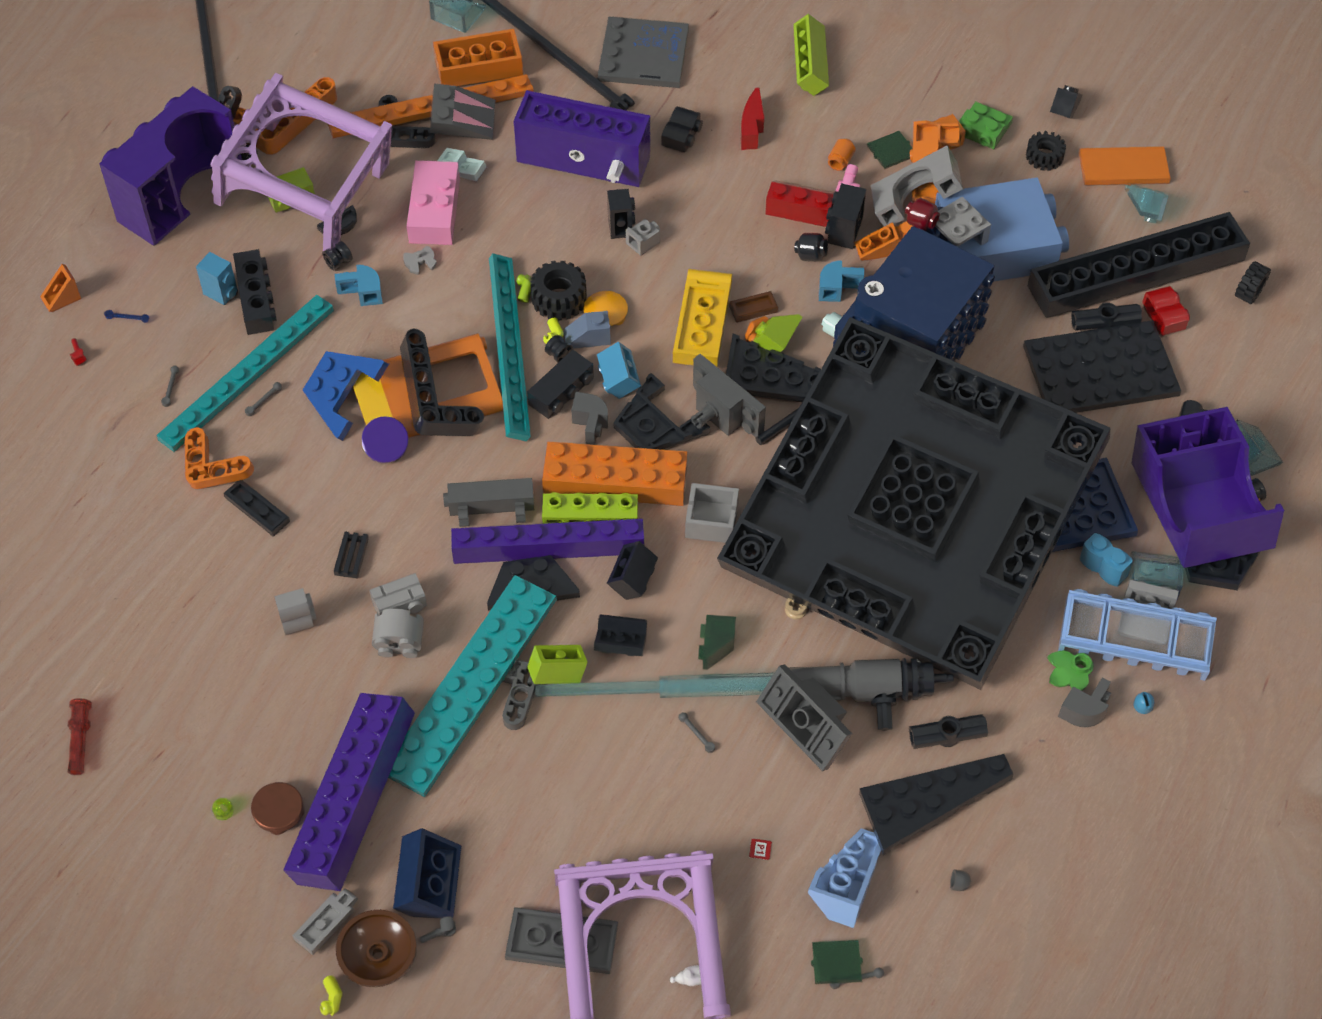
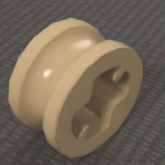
[785,598,807,619]

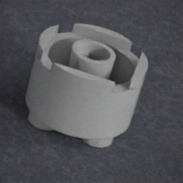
[372,609,424,658]

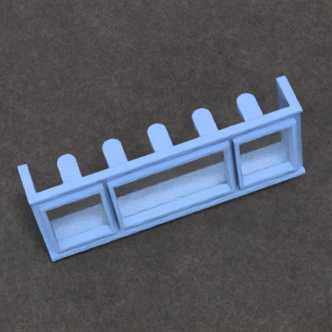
[1058,589,1217,681]

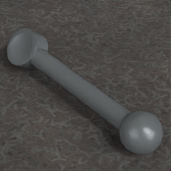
[161,365,179,407]
[245,382,282,416]
[678,712,715,753]
[830,968,884,989]

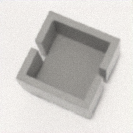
[685,483,739,543]

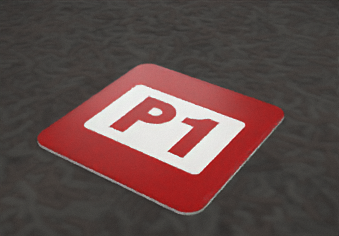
[749,839,772,860]

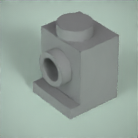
[626,219,660,256]

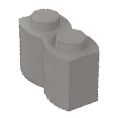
[274,588,317,635]

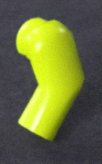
[543,318,564,344]
[320,975,343,1016]

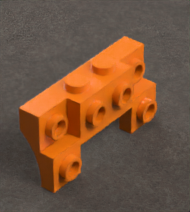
[910,120,960,204]

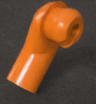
[745,316,769,342]

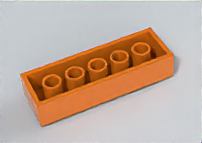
[542,441,687,506]

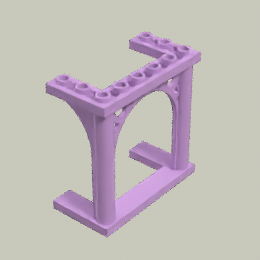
[211,73,392,251]

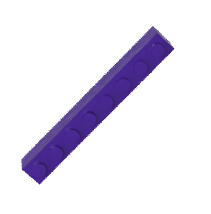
[451,519,644,564]

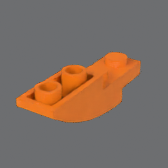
[854,221,913,261]

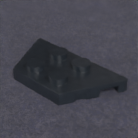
[487,555,580,611]

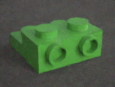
[959,101,1013,149]

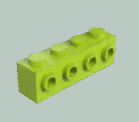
[793,13,829,96]
[542,492,638,524]

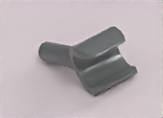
[420,917,456,943]

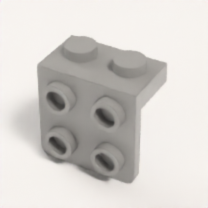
[935,197,991,246]
[1118,580,1179,645]

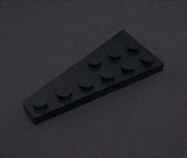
[726,333,821,402]
[859,754,1013,856]

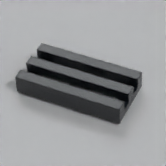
[333,531,369,579]

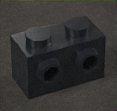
[607,189,636,239]
[607,541,658,600]

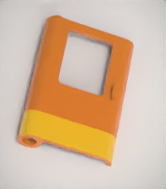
[352,333,503,438]

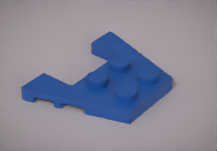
[303,351,389,441]

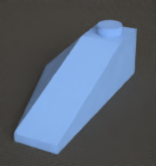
[808,828,881,928]

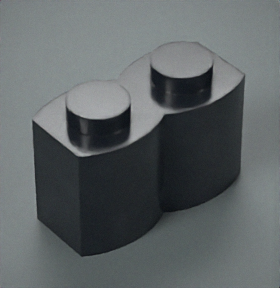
[661,106,703,153]

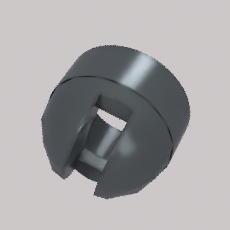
[950,869,971,891]

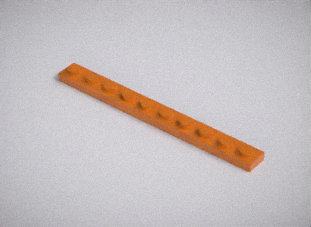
[327,74,534,138]

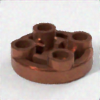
[251,782,304,835]

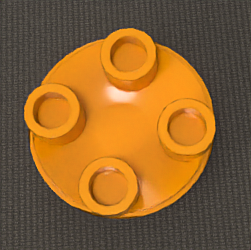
[584,291,628,326]

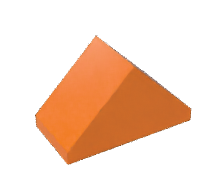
[40,264,81,312]

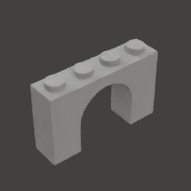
[871,146,963,226]

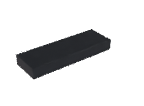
[223,480,290,536]

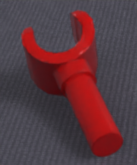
[70,338,87,366]

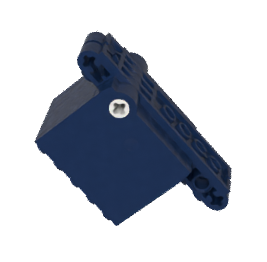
[833,207,995,361]

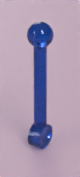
[104,310,149,323]

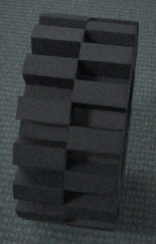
[1026,131,1066,171]
[1235,261,1271,304]

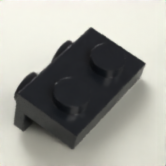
[594,614,647,656]

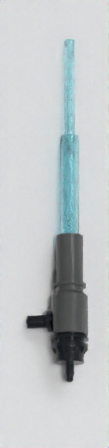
[535,658,954,731]

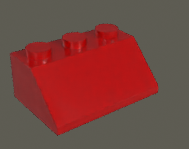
[765,180,834,227]

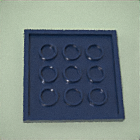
[1052,457,1138,552]

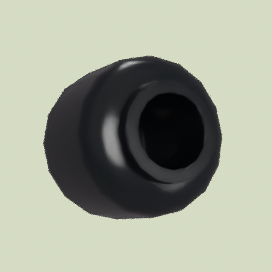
[794,233,828,262]

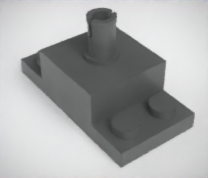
[691,354,766,437]
[756,664,852,772]

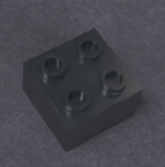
[825,183,867,249]

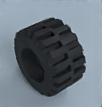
[531,260,587,320]

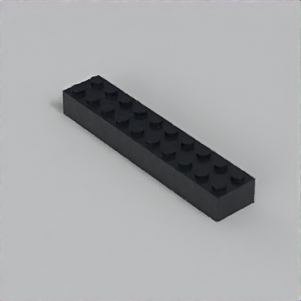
[1027,212,1250,318]

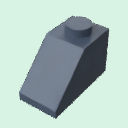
[564,311,611,349]

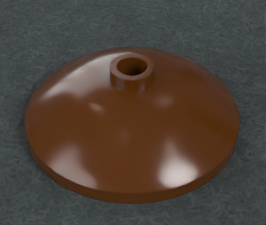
[336,909,417,987]

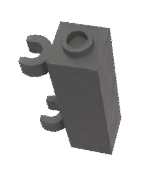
[443,478,535,527]

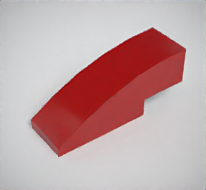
[740,88,764,150]

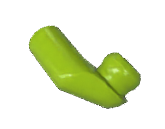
[516,274,532,303]

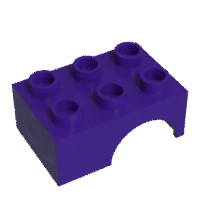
[99,86,242,246]
[1131,407,1284,568]

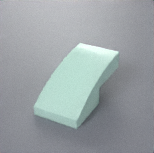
[437,148,486,181]

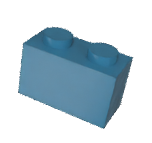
[196,252,238,305]
[597,341,641,399]

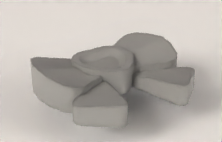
[403,246,437,275]

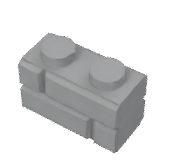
[370,573,427,615]

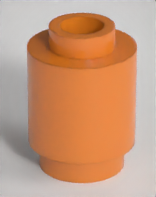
[828,139,856,171]

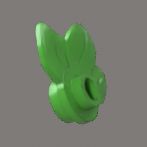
[1047,650,1094,691]

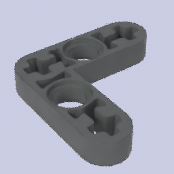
[502,660,538,730]

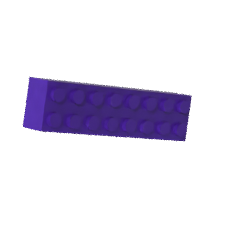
[283,693,415,891]

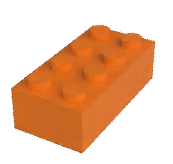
[433,29,523,86]

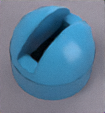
[1133,692,1155,714]

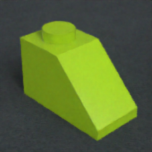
[753,314,802,352]

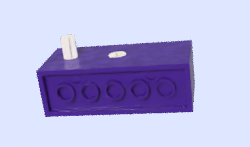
[514,90,650,187]

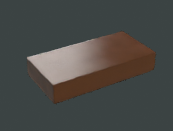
[729,291,778,323]

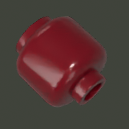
[905,198,940,231]

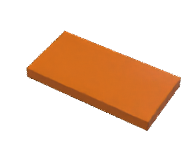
[1079,146,1171,185]

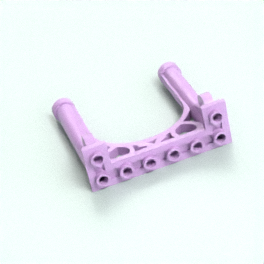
[554,851,731,1019]

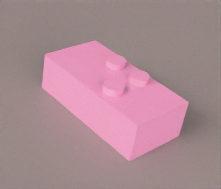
[407,161,460,245]

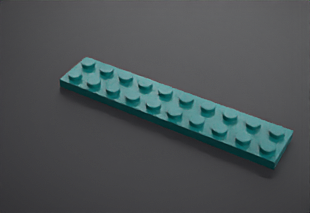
[388,575,557,798]

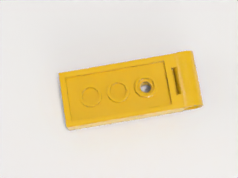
[673,269,733,367]

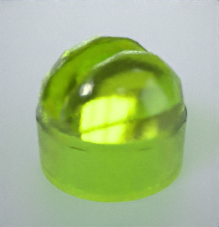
[212,798,234,820]

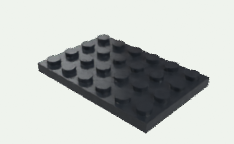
[1023,320,1181,413]

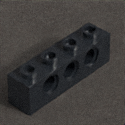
[233,249,277,335]

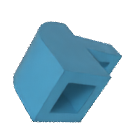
[819,260,864,302]
[335,265,383,306]

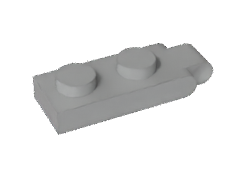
[292,888,358,955]

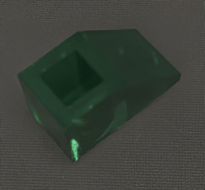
[698,615,736,670]

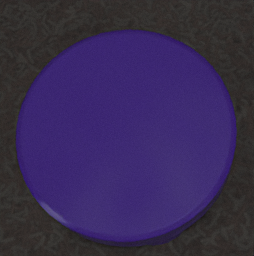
[362,416,408,463]

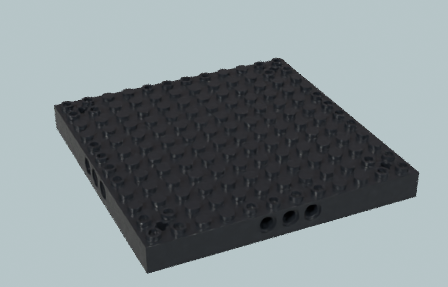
[717,317,1111,690]

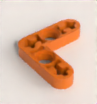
[185,428,254,489]

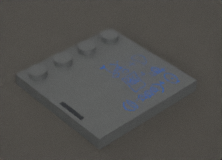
[598,16,689,88]

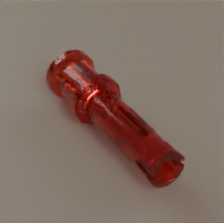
[67,698,92,775]

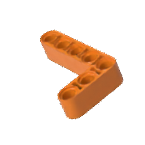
[233,77,337,155]

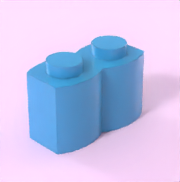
[1079,533,1133,587]

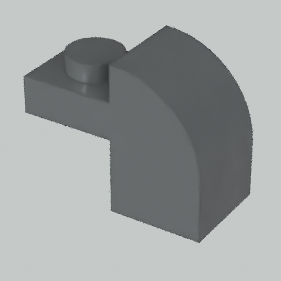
[571,392,608,445]
[1058,677,1112,727]

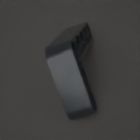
[400,328,484,436]

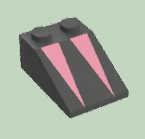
[430,84,495,140]

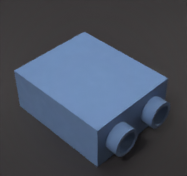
[935,177,1069,281]

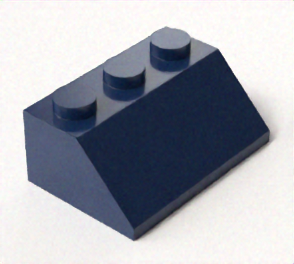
[393,828,462,919]

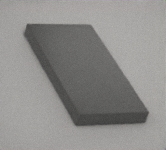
[505,907,618,974]

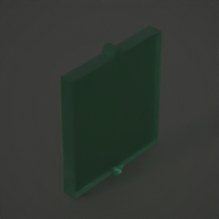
[867,131,913,169]
[811,940,863,984]

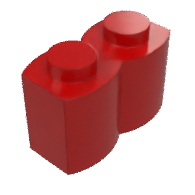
[1142,286,1190,336]

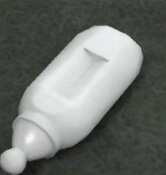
[670,965,701,986]

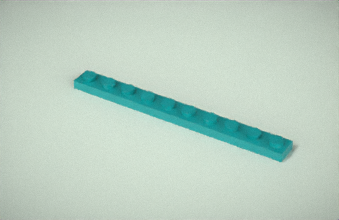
[489,253,531,442]
[156,295,334,452]

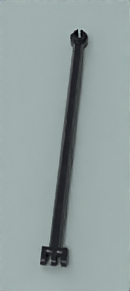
[195,0,219,101]
[481,0,635,110]

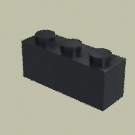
[527,350,594,419]

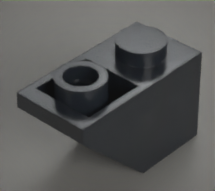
[1050,85,1083,118]

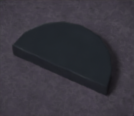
[317,205,357,235]

